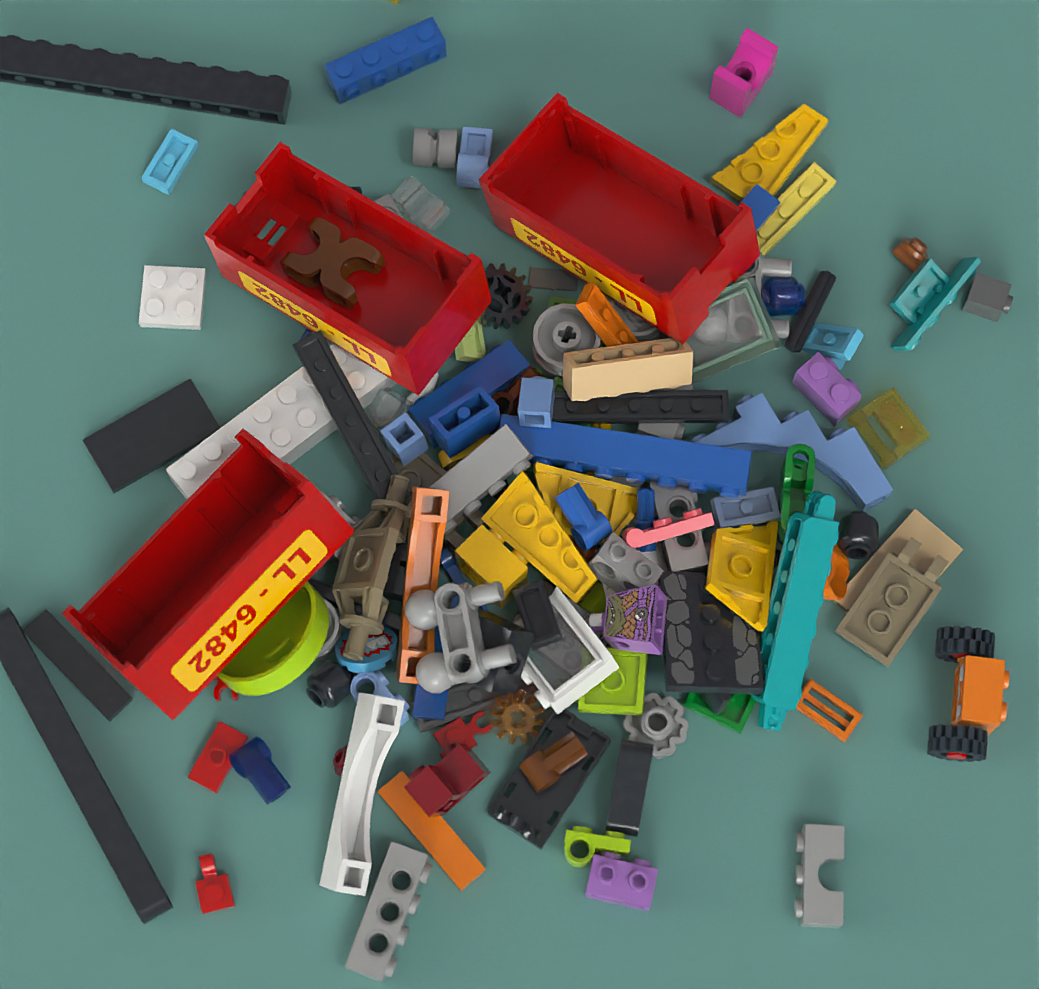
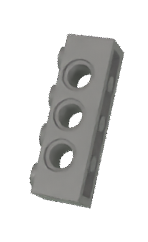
[646,481,711,573]
[345,841,433,983]

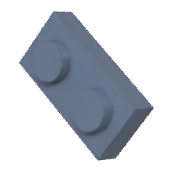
[711,487,781,529]

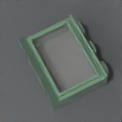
[687,276,782,384]

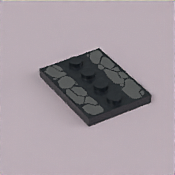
[658,571,764,695]

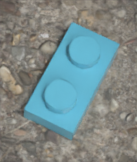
[141,128,199,195]

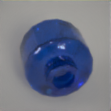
[761,276,805,317]

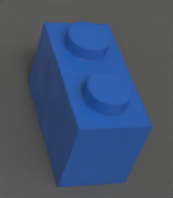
[429,385,501,459]

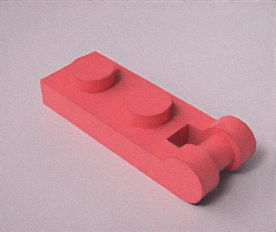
[622,508,715,548]

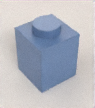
[518,376,555,428]
[380,412,429,467]

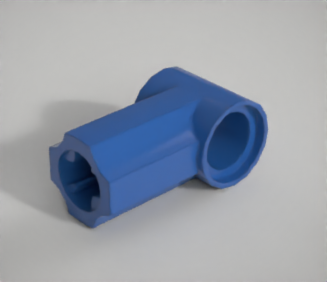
[554,483,613,551]

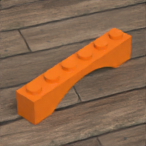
[395,486,449,684]

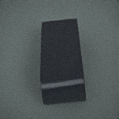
[605,739,654,837]

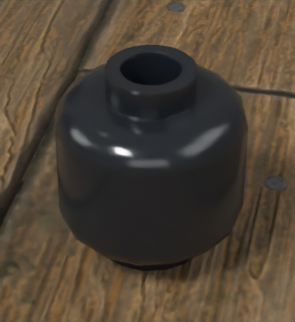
[838,510,879,559]
[306,660,354,708]

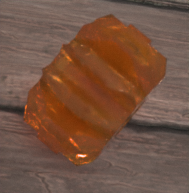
[490,689,544,744]

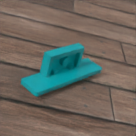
[888,257,981,351]

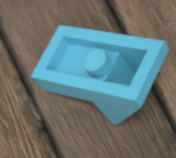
[802,323,864,370]

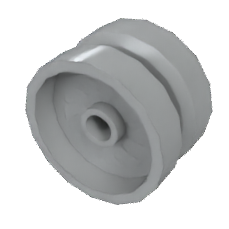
[532,303,601,379]

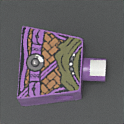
[589,585,667,655]

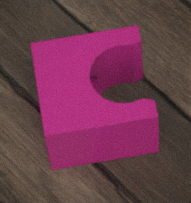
[709,28,779,118]

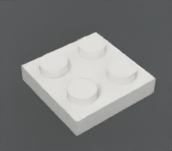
[139,265,207,330]

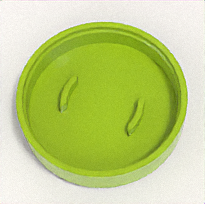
[217,581,329,695]

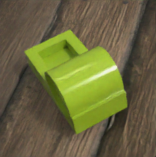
[564,826,631,867]

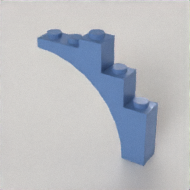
[689,393,893,511]

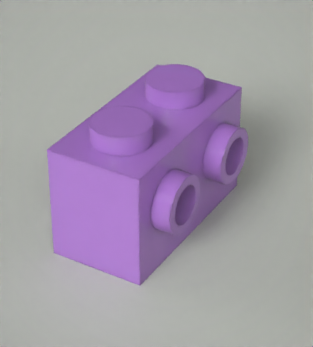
[792,352,862,426]
[585,851,658,912]

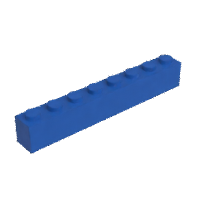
[499,414,752,498]

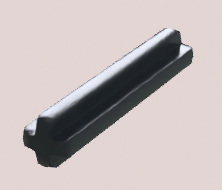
[784,271,836,353]

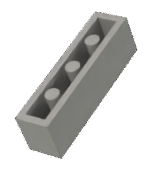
[408,424,533,536]

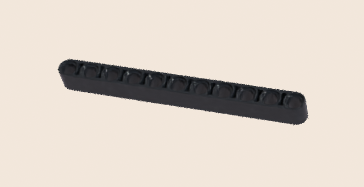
[0,607,173,924]

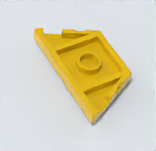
[532,462,638,545]
[705,521,778,632]

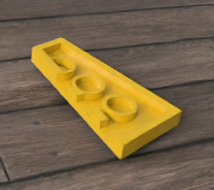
[710,104,829,202]
[481,471,598,603]

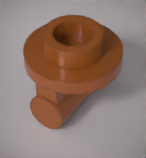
[892,237,929,273]

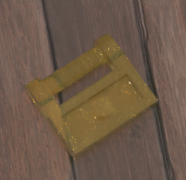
[848,387,931,469]

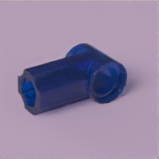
[229,736,291,805]

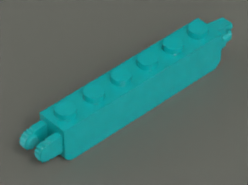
[750,490,839,731]

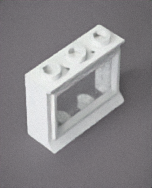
[515,587,619,715]

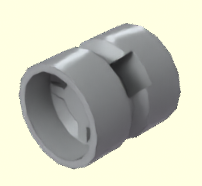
[413,127,458,169]

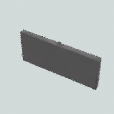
[529,267,578,292]

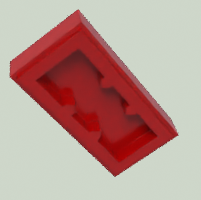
[187,721,248,794]

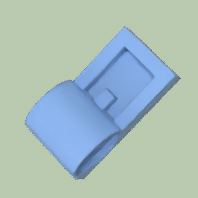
[457,127,493,189]
[351,670,410,727]

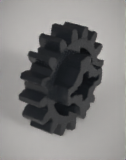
[481,263,533,330]

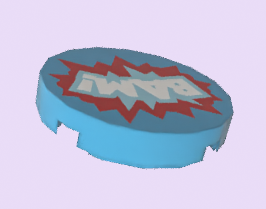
[335,627,398,673]

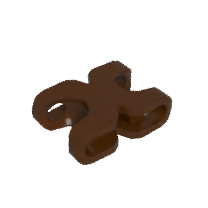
[280,217,386,309]

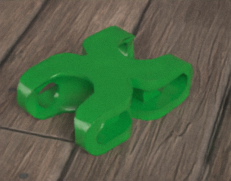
[777,443,815,545]

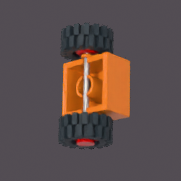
[927,626,1009,762]

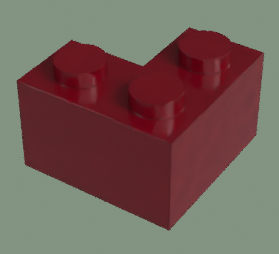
[404,743,491,817]

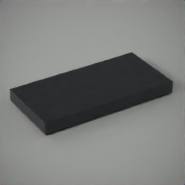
[83,378,220,494]

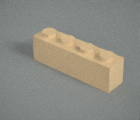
[563,338,693,401]

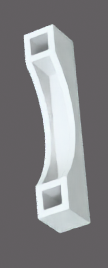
[320,692,405,896]

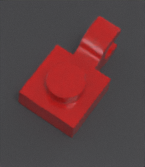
[195,853,235,915]

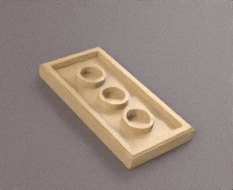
[833,509,964,613]

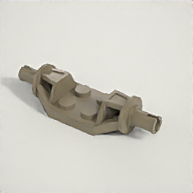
[332,475,411,661]

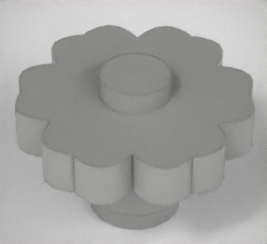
[623,693,689,759]

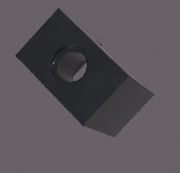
[462,610,535,694]

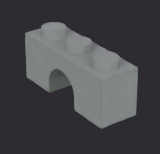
[794,824,845,928]

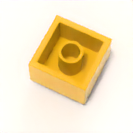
[455,525,528,609]

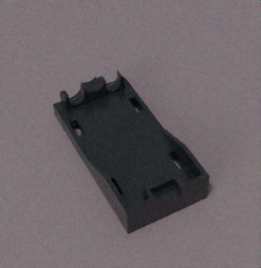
[487,709,612,850]

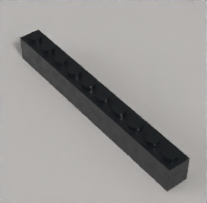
[0,35,292,125]

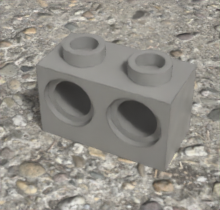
[588,532,664,593]

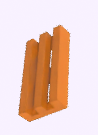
[796,678,863,742]

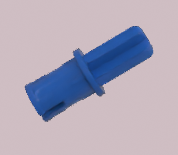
[633,488,658,552]

